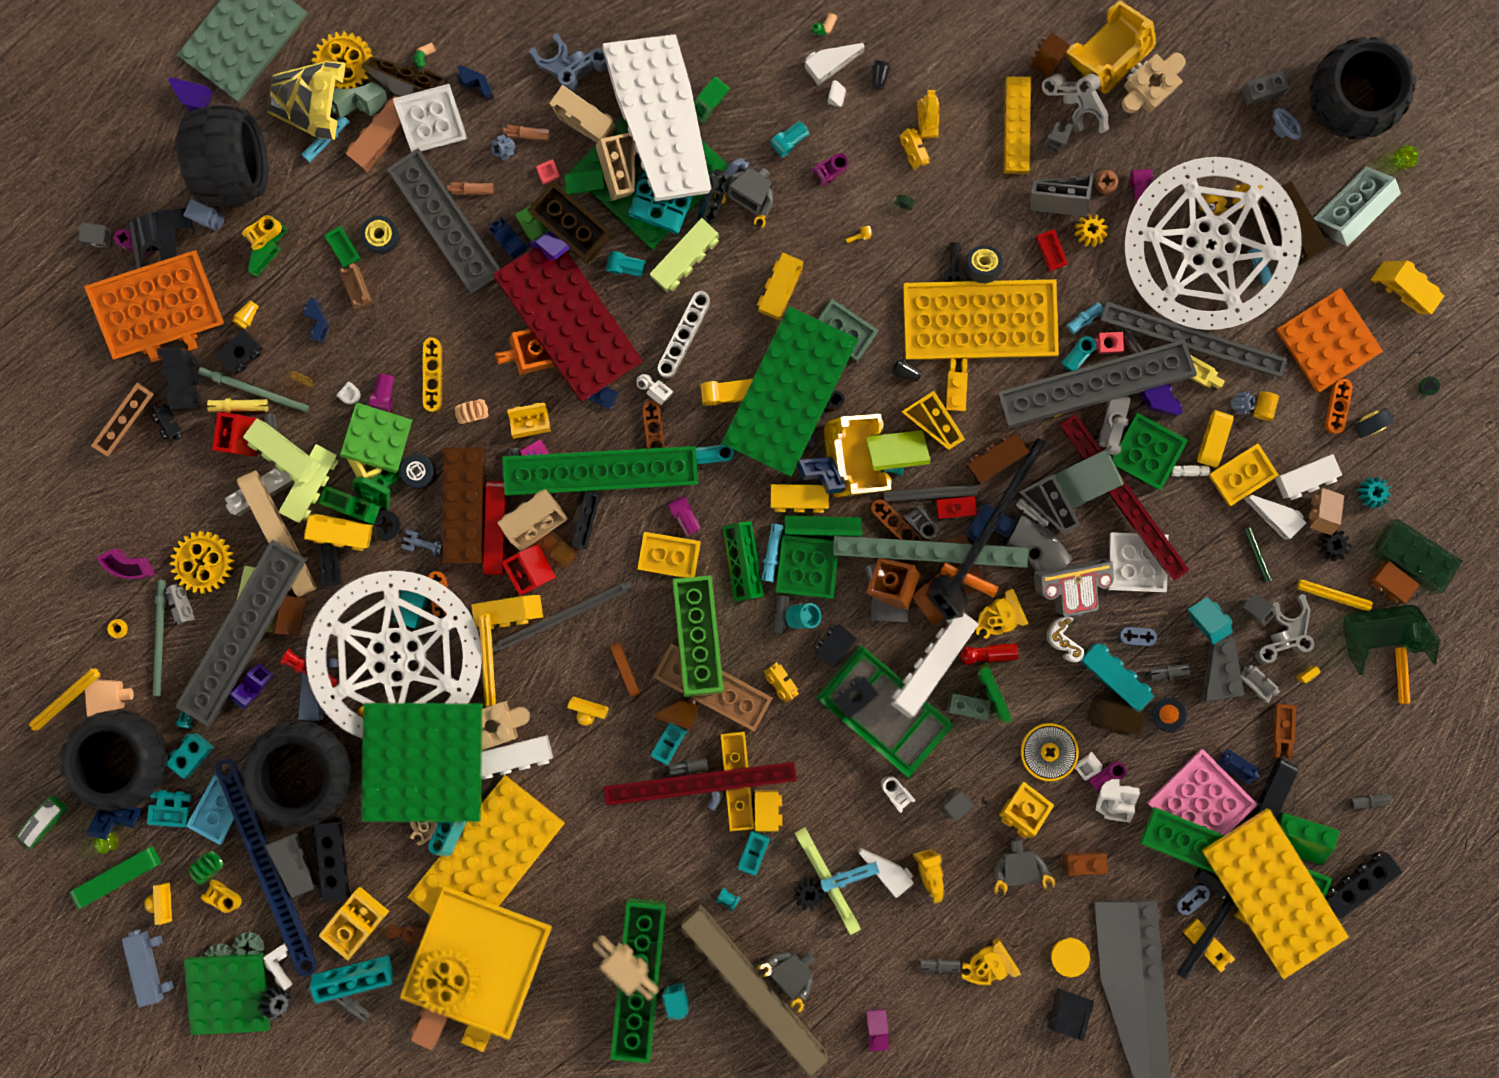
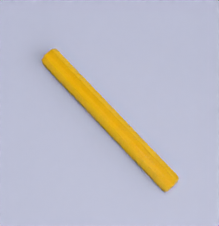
[479,614,496,707]
[29,668,100,731]

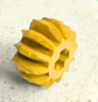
[1075,214,1108,247]

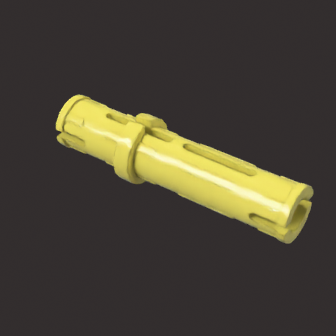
[207,398,268,413]

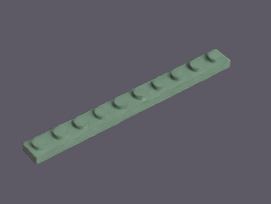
[833,536,1028,568]

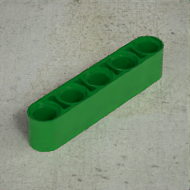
[69,846,162,910]

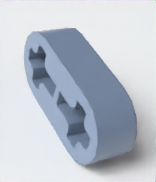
[1119,627,1157,646]
[1175,884,1210,915]

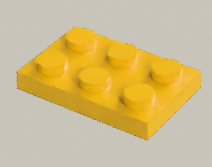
[1209,443,1279,506]
[637,532,701,578]

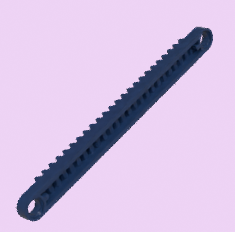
[215,758,317,977]

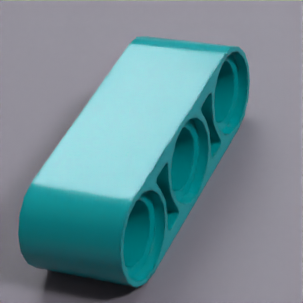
[429,822,466,857]

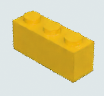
[771,484,829,513]

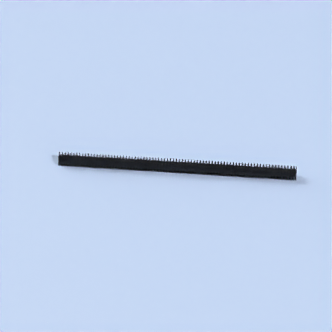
[943,438,1046,599]

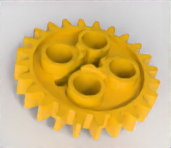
[311,31,373,89]
[170,531,235,594]
[413,948,479,1015]

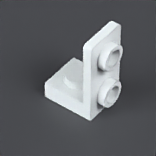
[263,943,292,990]

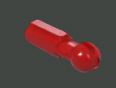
[960,643,1018,665]

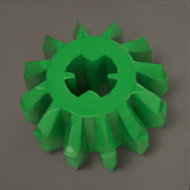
[189,851,223,884]

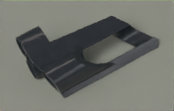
[129,208,193,269]

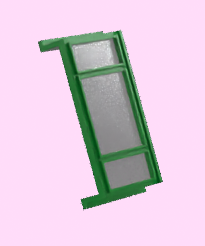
[816,645,954,778]

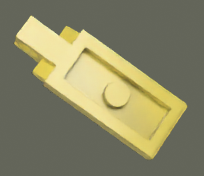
[1190,355,1225,389]

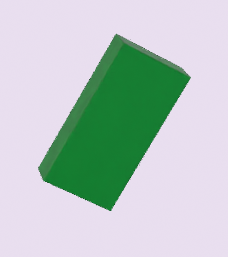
[565,169,606,195]
[324,226,361,269]

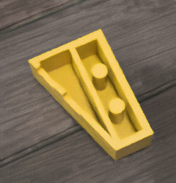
[757,252,804,321]
[1370,260,1444,314]
[902,391,965,450]
[304,514,373,551]
[471,595,543,629]

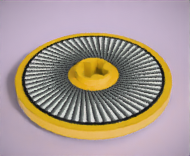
[1021,723,1079,781]

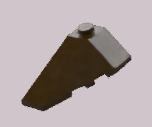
[362,57,448,97]

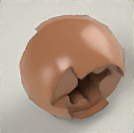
[1094,170,1118,194]

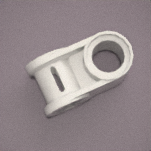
[881,775,915,813]

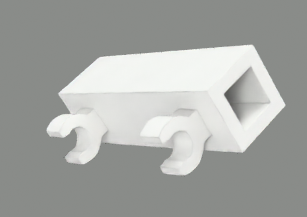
[225,468,295,516]

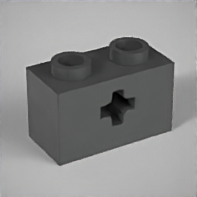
[1240,71,1289,107]
[940,787,974,821]

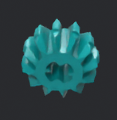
[1357,476,1392,509]

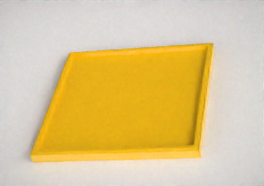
[400,885,552,1040]

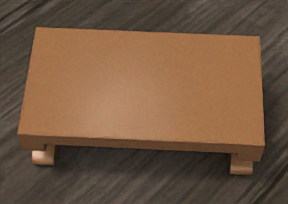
[339,263,372,309]

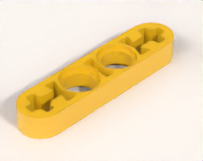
[423,337,442,412]

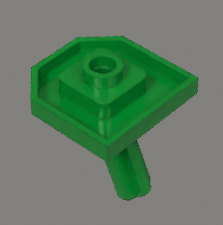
[353,469,401,511]

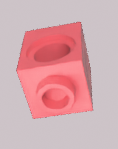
[1094,332,1124,355]

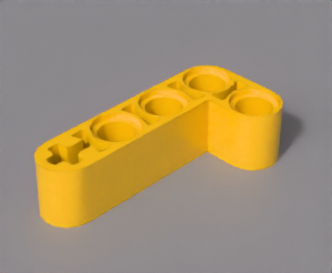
[700,379,753,406]

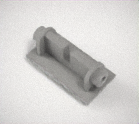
[165,584,195,625]
[1241,665,1280,703]

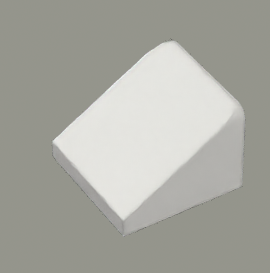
[828,80,846,107]
[1075,752,1103,781]

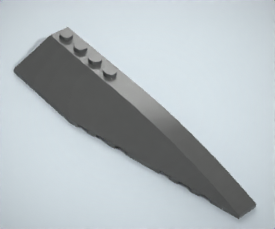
[1094,897,1170,1078]

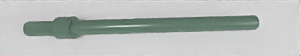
[198,367,309,413]
[153,580,167,696]

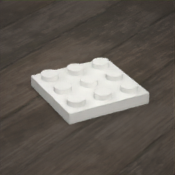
[393,84,467,152]
[1108,532,1169,592]

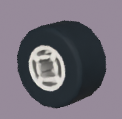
[399,454,436,489]

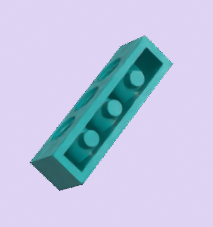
[310,955,394,1004]

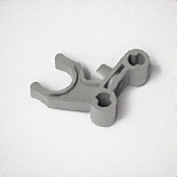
[1042,73,1109,133]
[1097,396,1130,455]
[1255,594,1314,664]

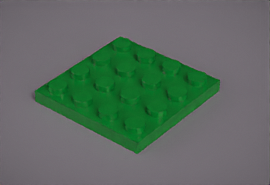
[184,953,270,1035]

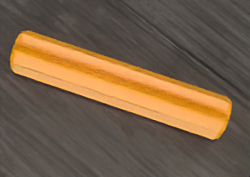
[1395,647,1410,704]

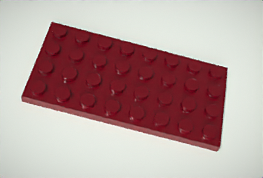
[492,247,643,403]

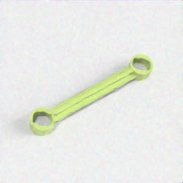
[795,827,861,935]

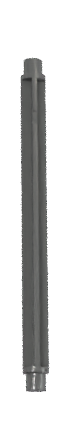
[492,581,633,652]

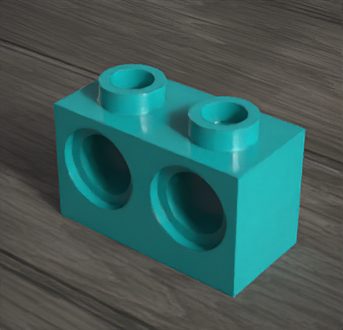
[651,723,687,765]
[167,733,215,779]
[738,830,770,876]
[663,982,689,1020]

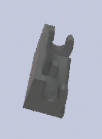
[1042,122,1073,155]

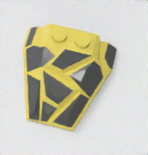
[267,61,345,140]

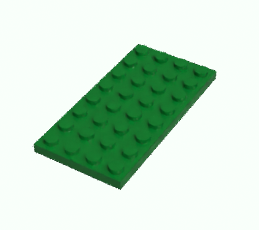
[722,306,858,477]

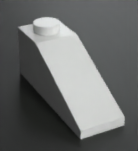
[805,43,865,85]
[1244,495,1306,540]
[858,848,914,898]

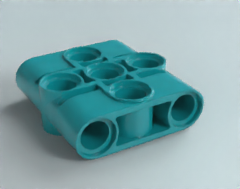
[627,170,693,234]

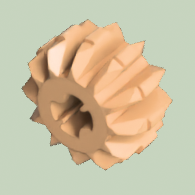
[455,399,488,424]

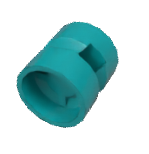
[785,603,821,629]

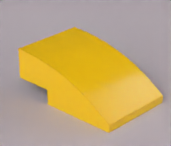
[319,887,389,960]

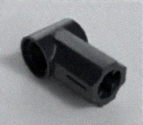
[1194,867,1229,900]

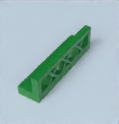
[784,516,862,537]
[722,521,764,602]

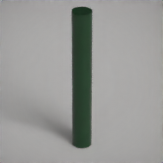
[1243,526,1272,582]

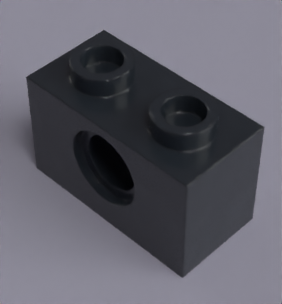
[215,329,264,374]
[833,676,879,719]

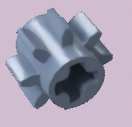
[491,135,515,160]
[1231,391,1256,414]

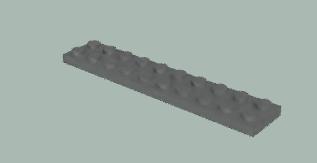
[998,340,1197,428]
[176,539,307,727]

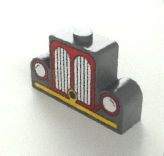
[1033,558,1114,617]

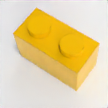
[755,790,782,831]

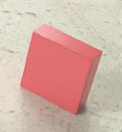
[535,159,561,185]

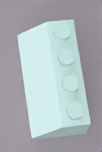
[1313,166,1401,246]

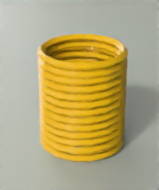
[1252,391,1279,421]

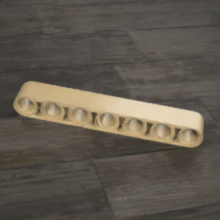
[237,470,317,597]

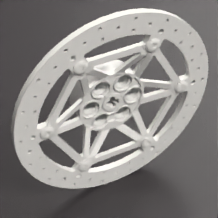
[1125,157,1301,330]
[306,571,482,739]

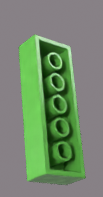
[672,575,724,697]

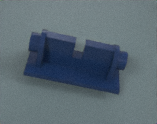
[1217,748,1260,785]

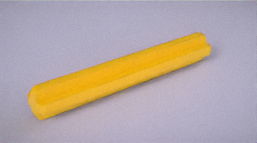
[1297,579,1373,611]

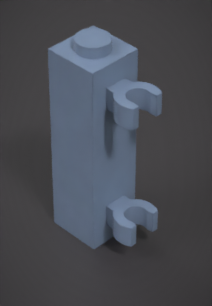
[299,649,339,724]
[122,929,174,1008]

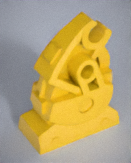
[917,90,939,139]
[975,588,1028,639]
[913,849,944,904]
[961,937,1021,985]

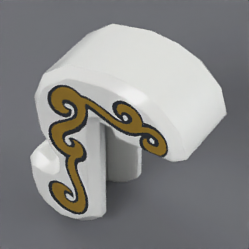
[1046,616,1084,662]

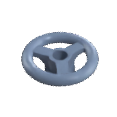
[1273,108,1302,140]

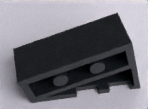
[157,347,201,412]

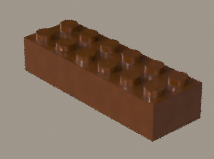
[443,447,486,564]

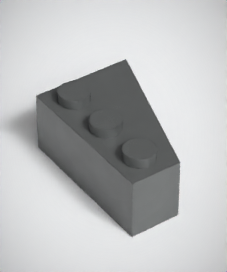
[1030,173,1094,216]
[1019,474,1081,534]
[1200,638,1244,701]
[265,832,318,897]

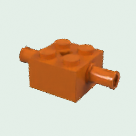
[495,329,555,375]

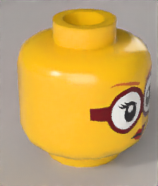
[1199,194,1227,216]

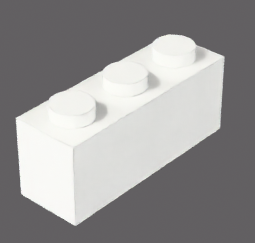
[1275,454,1342,500]

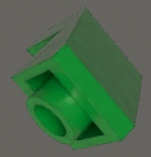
[694,76,730,123]

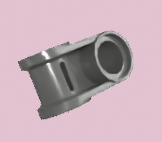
[902,504,937,540]

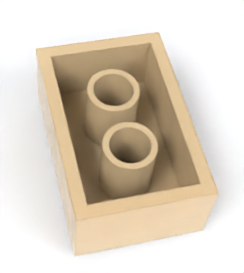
[498,489,568,551]

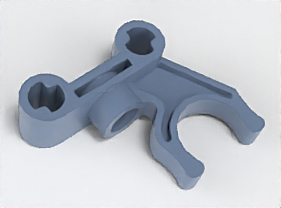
[529,33,608,92]

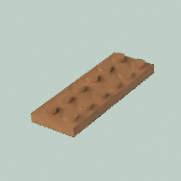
[653,643,773,732]

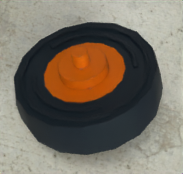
[1152,698,1188,733]

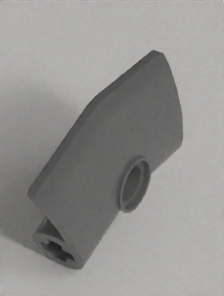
[1004,516,1073,572]
[864,559,909,622]

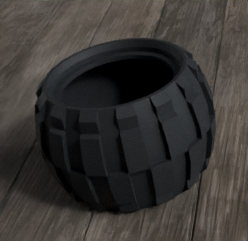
[1310,37,1416,140]
[176,104,269,207]
[59,710,168,811]

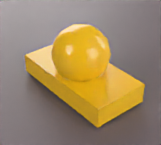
[567,696,609,726]
[144,882,172,925]

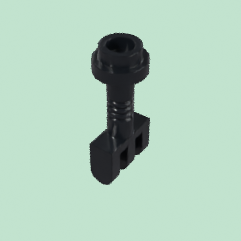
[943,242,964,282]

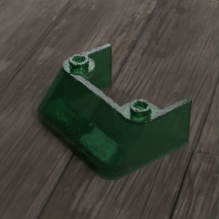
[1343,605,1440,675]

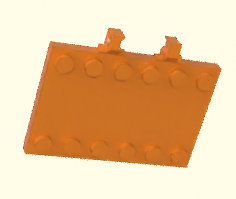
[84,250,224,363]

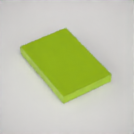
[866,430,930,471]

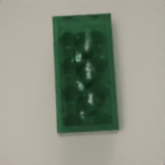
[1369,519,1463,594]

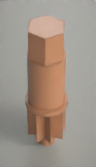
[503,125,550,141]
[447,182,494,195]

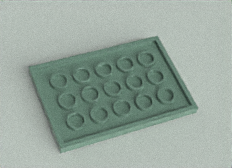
[177,0,308,103]

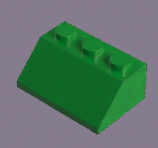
[1276,812,1340,865]

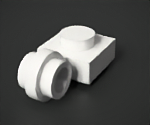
[636,374,673,405]

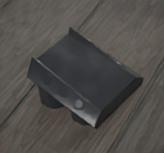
[1047,988,1094,1041]

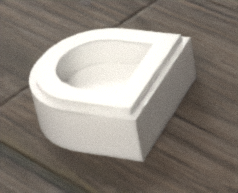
[336,381,360,405]

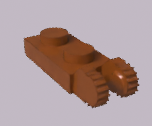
[1273,703,1297,759]

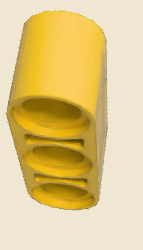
[1197,410,1234,468]

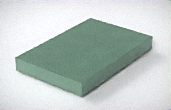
[818,299,879,362]
[1055,450,1124,508]

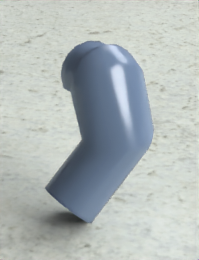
[725,158,749,177]
[707,791,724,811]

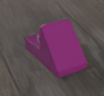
[866,1009,889,1051]

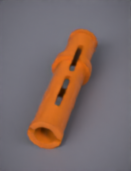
[940,562,998,597]

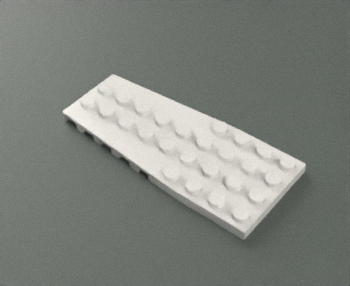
[602,35,711,201]

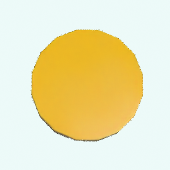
[1050,937,1090,977]

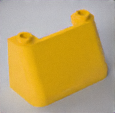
[1066,0,1156,94]
[824,414,892,497]

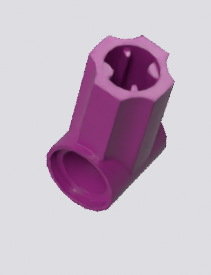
[1130,169,1153,206]
[369,374,395,413]
[668,495,701,536]
[1088,760,1127,794]

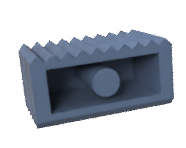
[184,199,224,232]

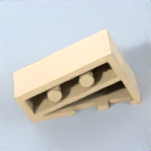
[549,85,617,143]
[595,133,636,201]

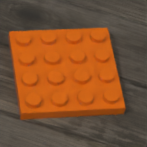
[1276,288,1383,393]

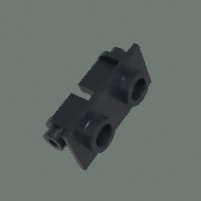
[151,403,183,445]

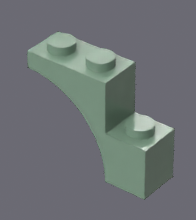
[331,81,387,118]

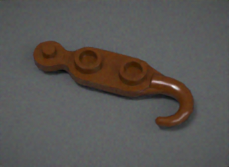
[385,925,426,946]

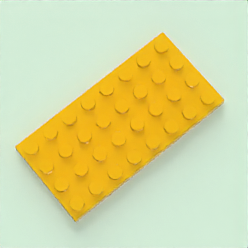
[903,279,1059,360]
[408,775,565,916]
[1202,809,1349,979]

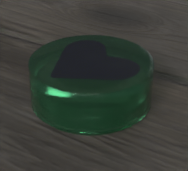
[894,195,915,210]
[1418,376,1440,396]

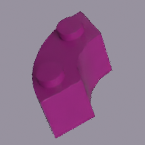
[96,549,156,579]

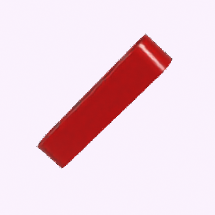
[483,481,507,575]

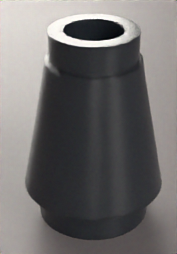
[872,60,891,90]
[892,359,922,382]

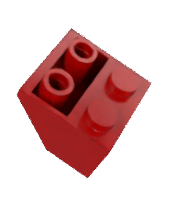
[212,412,262,457]
[502,544,556,596]

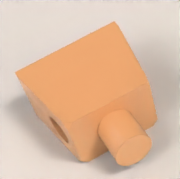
[85,679,134,717]

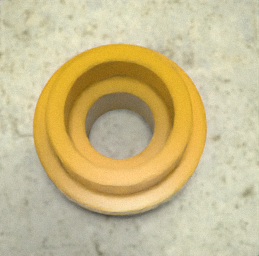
[108,619,128,638]

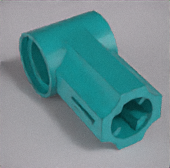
[769,121,809,158]
[606,251,646,277]
[1061,336,1096,372]
[696,444,734,465]

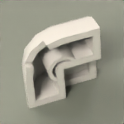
[1096,779,1139,822]

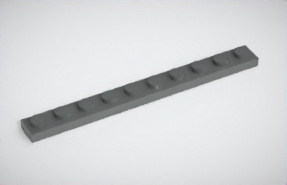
[1100,302,1287,377]

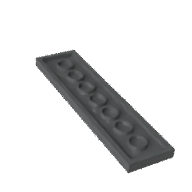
[387,148,500,295]

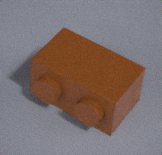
[1369,561,1420,604]
[1064,851,1108,876]

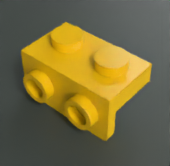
[507,403,551,439]

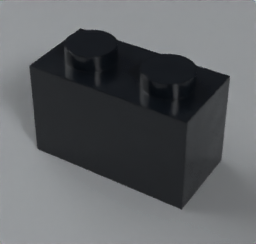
[926,574,969,620]
[814,624,857,668]

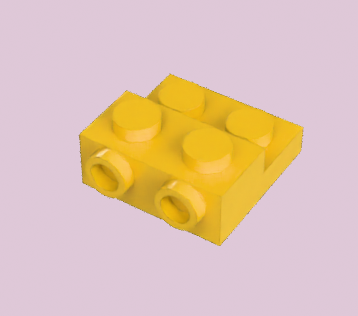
[999,782,1054,838]

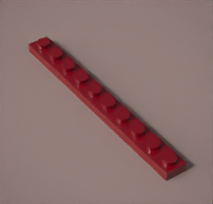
[1059,414,1189,582]
[604,761,797,806]

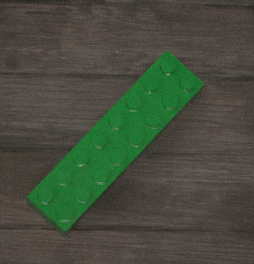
[610,898,667,1063]

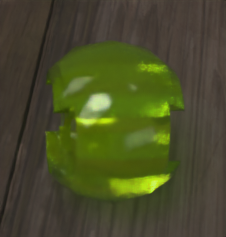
[1394,145,1419,169]
[93,832,119,854]

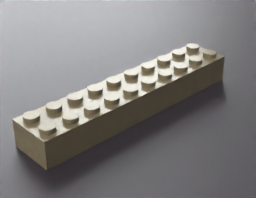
[681,904,828,1077]

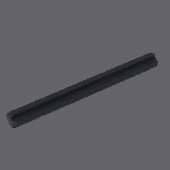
[1177,895,1236,979]

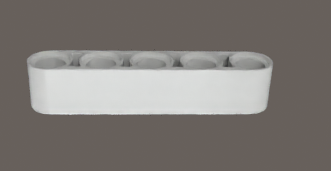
[658,291,710,379]

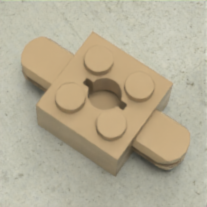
[1122,53,1186,114]
[482,701,530,750]
[593,935,658,999]

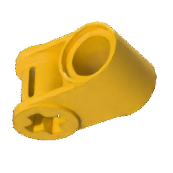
[242,216,282,250]
[201,880,242,913]

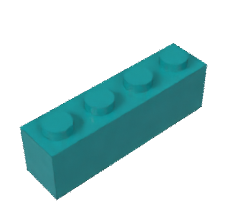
[1080,643,1154,711]

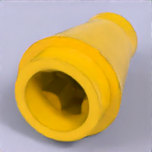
[232,300,259,330]

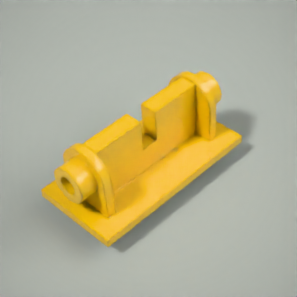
[899,128,930,170]
[763,662,799,703]

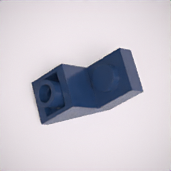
[456,65,495,101]
[488,217,528,259]
[304,297,330,344]

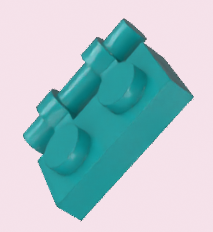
[147,790,191,827]

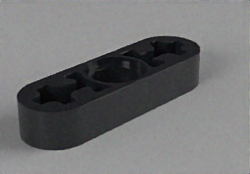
[698,169,729,225]

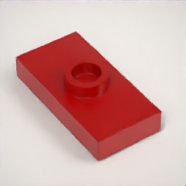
[1035,229,1068,272]
[936,496,977,519]

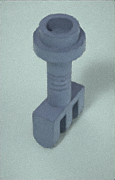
[400,529,443,556]

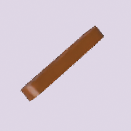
[643,400,665,448]
[870,499,926,542]

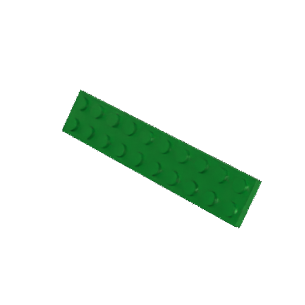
[502,446,698,495]
[1139,807,1332,898]

